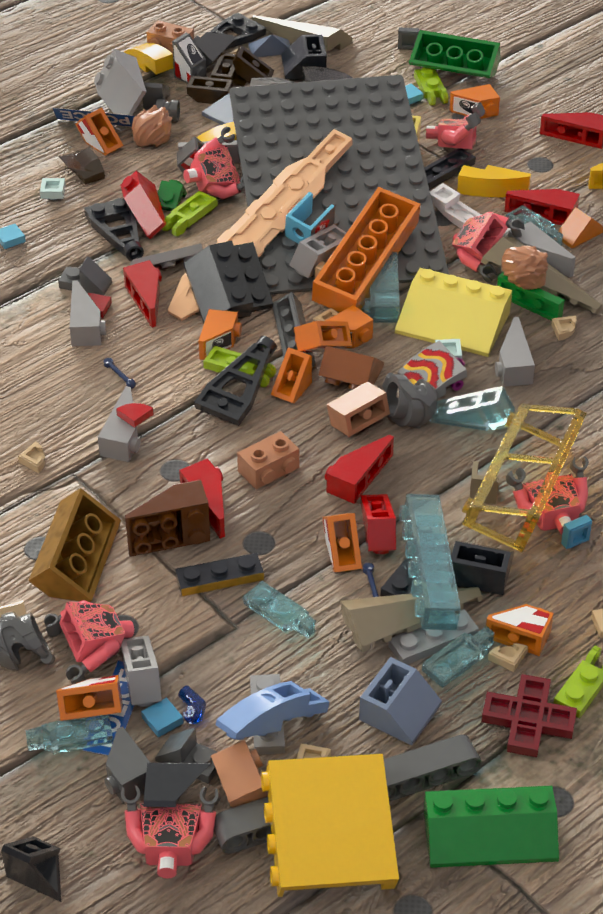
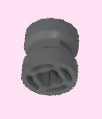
[156,99,180,122]

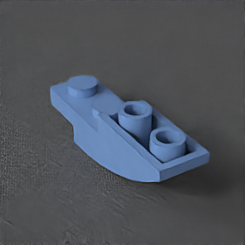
[216,681,330,740]

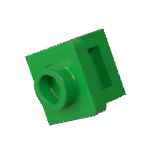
[158,180,187,211]

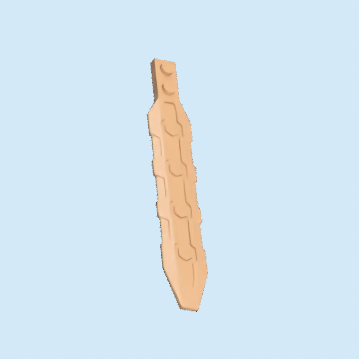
[167,129,353,321]

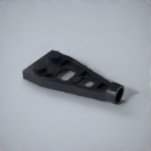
[209,13,266,50]
[84,198,144,261]
[194,336,277,426]

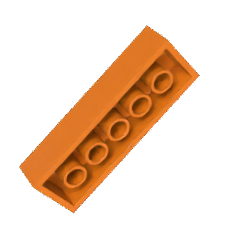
[312,187,421,312]

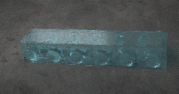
[399,494,461,630]

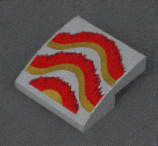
[398,341,467,398]

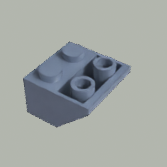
[359,657,442,745]

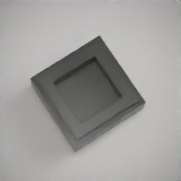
[398,27,419,50]

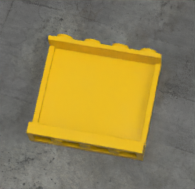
[261,754,399,897]

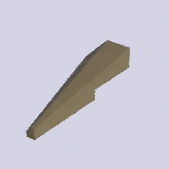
[252,15,353,51]
[481,237,602,314]
[340,587,483,652]

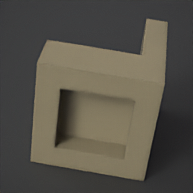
[469,461,499,504]

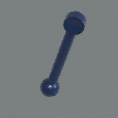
[103,358,136,389]
[363,563,379,597]

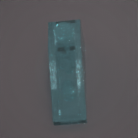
[365,252,400,323]
[429,386,515,431]

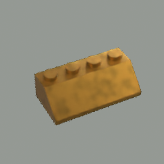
[28,488,121,602]

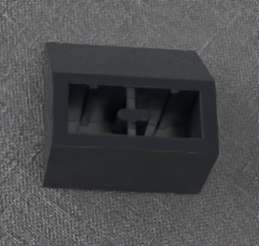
[281,34,327,80]
[448,541,514,595]

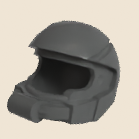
[382,373,438,429]
[0,611,55,671]

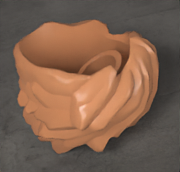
[131,105,173,147]
[501,245,549,290]

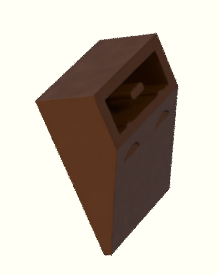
[125,480,210,557]

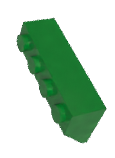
[409,30,501,78]
[423,786,559,868]

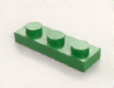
[497,272,564,321]

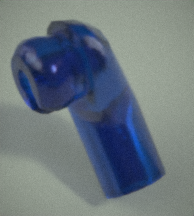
[178,685,206,724]

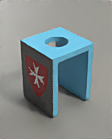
[285,192,335,244]

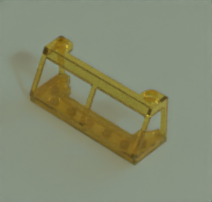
[462,404,587,552]

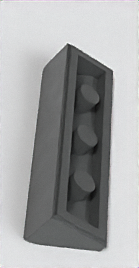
[272,292,316,366]

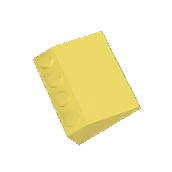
[395,268,512,357]

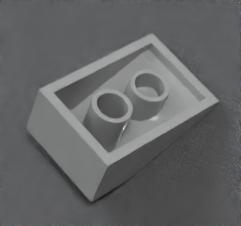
[94,49,146,115]

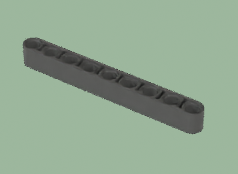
[214,735,482,854]

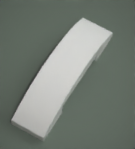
[430,183,511,237]

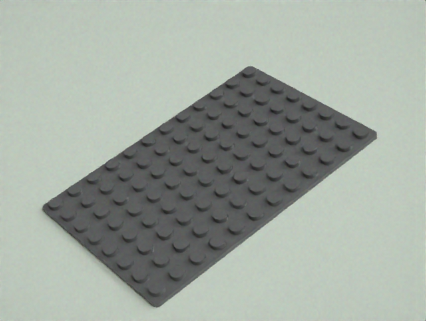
[229,75,449,295]

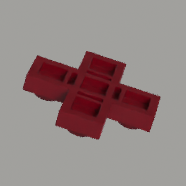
[481,674,577,758]

